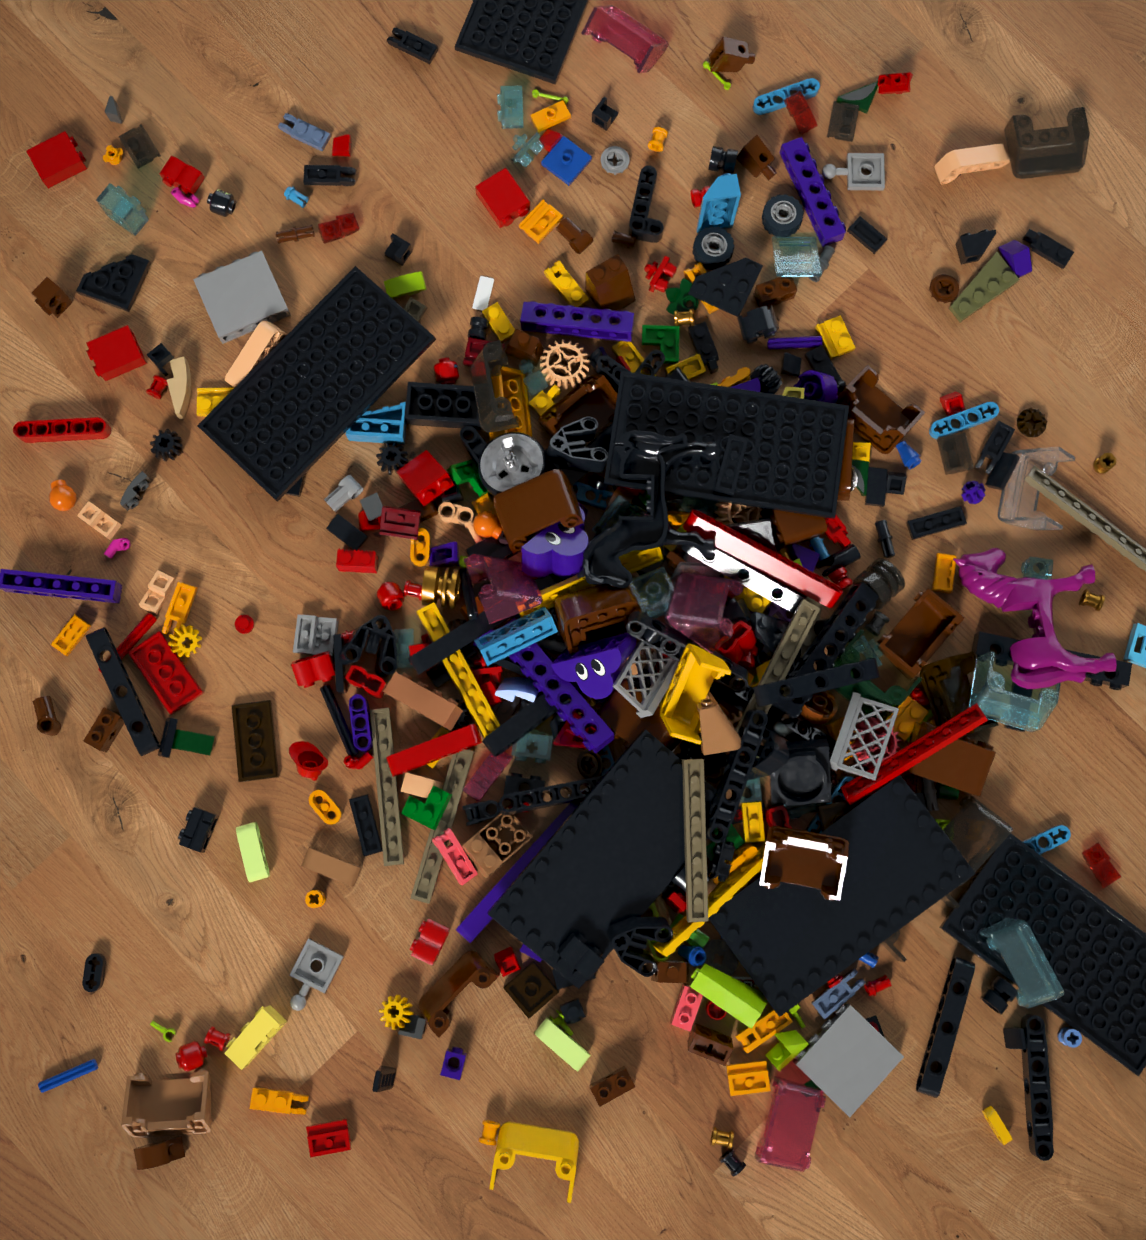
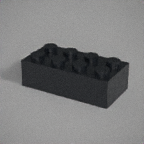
[405,382,484,430]

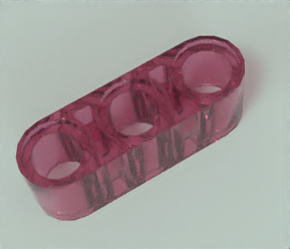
[463,751,513,802]

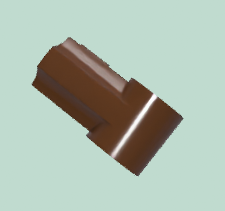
[556,217,593,254]
[33,696,61,736]

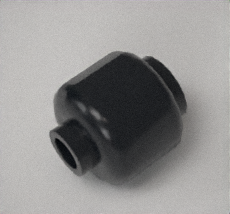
[207,189,236,217]

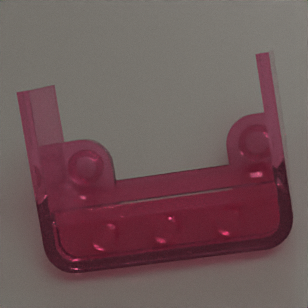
[581,5,669,74]

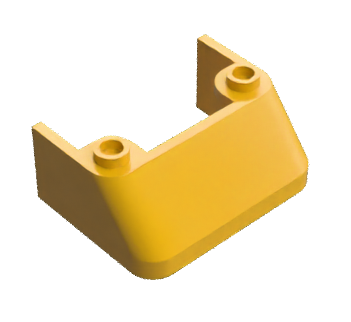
[660,644,731,745]
[489,1122,579,1203]

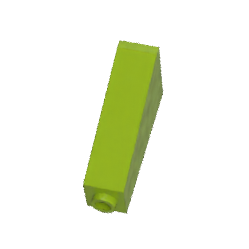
[690,964,768,1029]

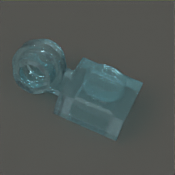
[519,359,549,396]

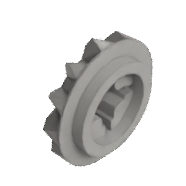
[600,146,630,175]

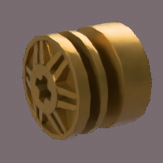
[421,566,461,609]

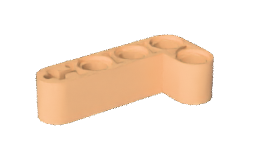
[934,144,1010,185]
[225,320,287,388]

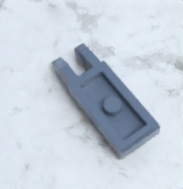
[278,114,331,151]
[811,969,866,1019]

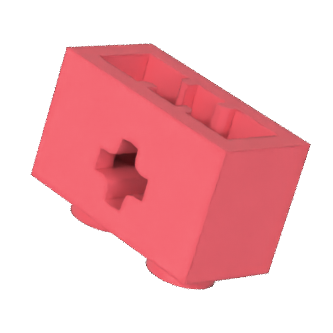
[670,984,703,1032]

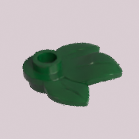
[665,278,699,315]

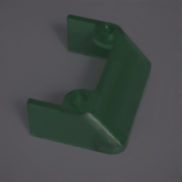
[834,629,922,721]

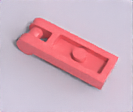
[432,828,478,886]

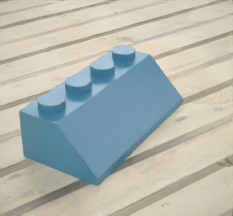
[696,173,741,233]

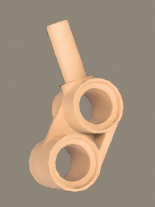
[438,502,483,544]

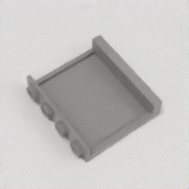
[193,251,291,344]
[793,1003,904,1117]

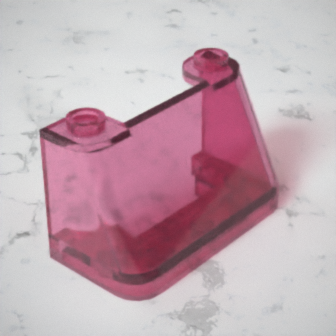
[754,1076,826,1172]

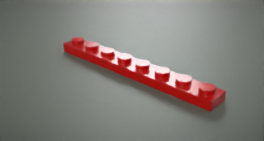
[840,703,988,805]

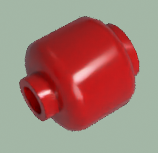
[433,357,459,385]
[377,582,405,611]
[175,1041,207,1072]

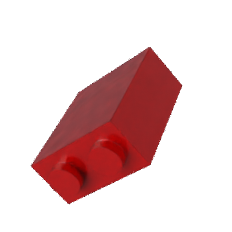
[26,131,87,189]
[475,168,530,228]
[86,325,147,381]
[396,450,454,507]

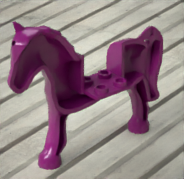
[953,548,1117,689]

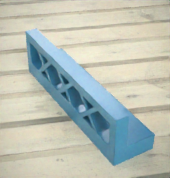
[474,606,558,666]

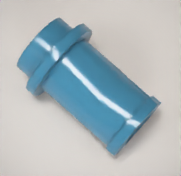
[284,186,309,208]
[810,536,830,561]

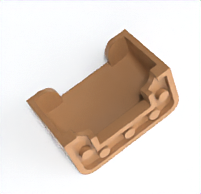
[697,691,741,755]
[121,1069,212,1138]

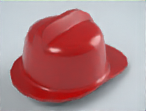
[289,741,328,781]

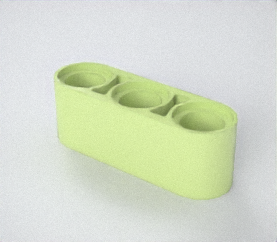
[236,822,270,882]
[534,1017,591,1072]

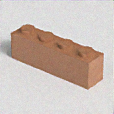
[383,672,463,731]

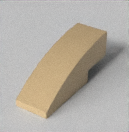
[167,356,191,420]

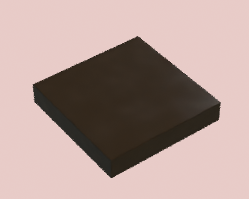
[503,961,559,1019]

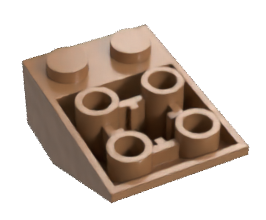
[462,807,533,878]

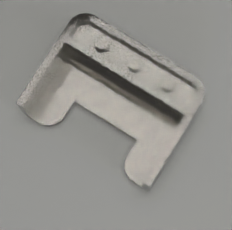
[1004,107,1090,179]

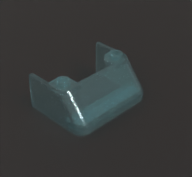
[969,651,1061,732]
[980,918,1064,1009]

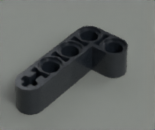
[629,166,664,243]

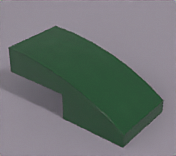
[172,729,215,756]

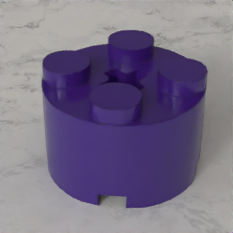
[794,370,838,403]

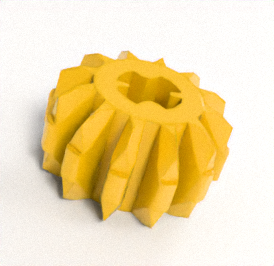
[168,624,202,657]
[379,995,414,1030]

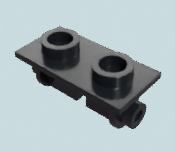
[709,839,735,882]

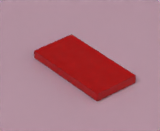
[128,631,204,715]

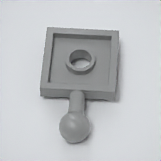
[822,153,885,191]
[289,938,344,1011]

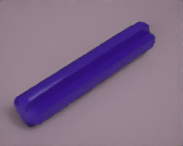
[767,336,822,349]

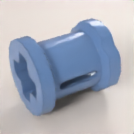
[1058,1027,1082,1048]

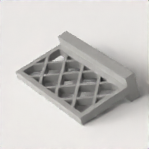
[612,640,679,718]
[830,692,899,781]

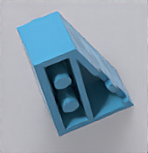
[346,402,407,445]

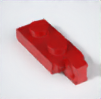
[824,515,851,548]

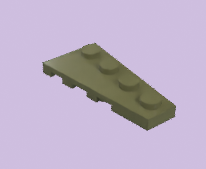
[949,252,1020,323]

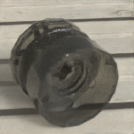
[852,558,905,610]

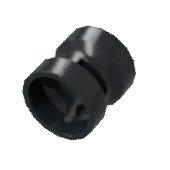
[467,317,489,340]

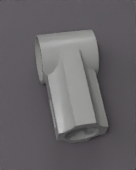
[324,475,364,512]

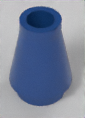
[896,441,922,469]
[678,945,706,966]

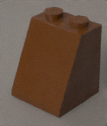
[585,254,636,311]

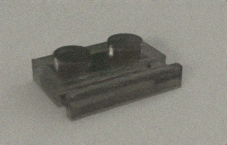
[827,101,859,142]
[119,124,161,169]
[937,432,974,475]

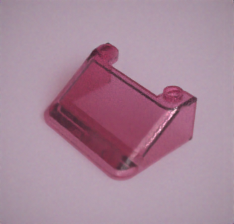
[464,554,543,624]
[666,572,743,653]

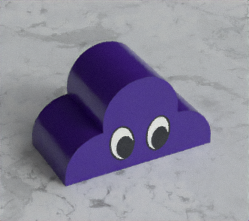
[521,506,588,579]
[551,633,636,699]

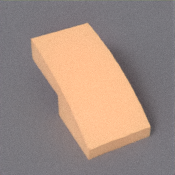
[77,501,122,540]
[139,570,175,615]
[401,772,444,799]

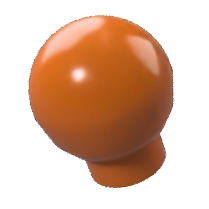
[49,480,77,511]
[473,511,503,540]

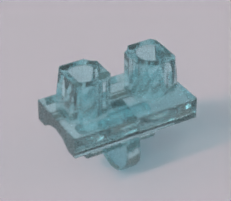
[512,132,544,167]
[849,635,884,667]

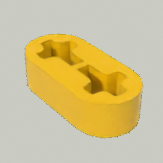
[982,1106,1013,1145]

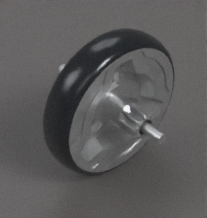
[478,432,548,496]

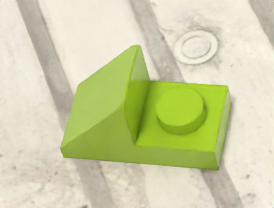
[765,1030,809,1072]

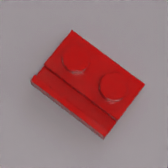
[306,1119,352,1158]

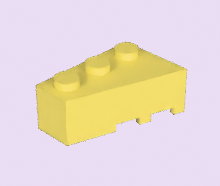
[224,1005,287,1070]

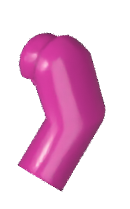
[171,187,199,208]
[104,538,131,559]

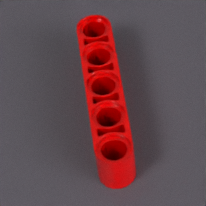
[13,417,111,443]
[386,724,482,777]

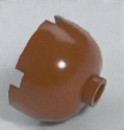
[800,690,839,725]

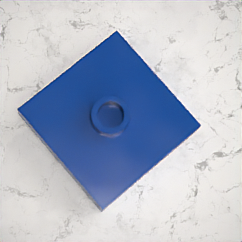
[541,136,592,186]

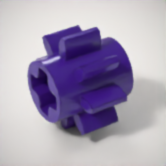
[961,481,986,504]

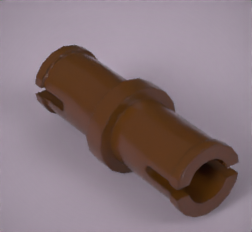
[276,225,315,244]

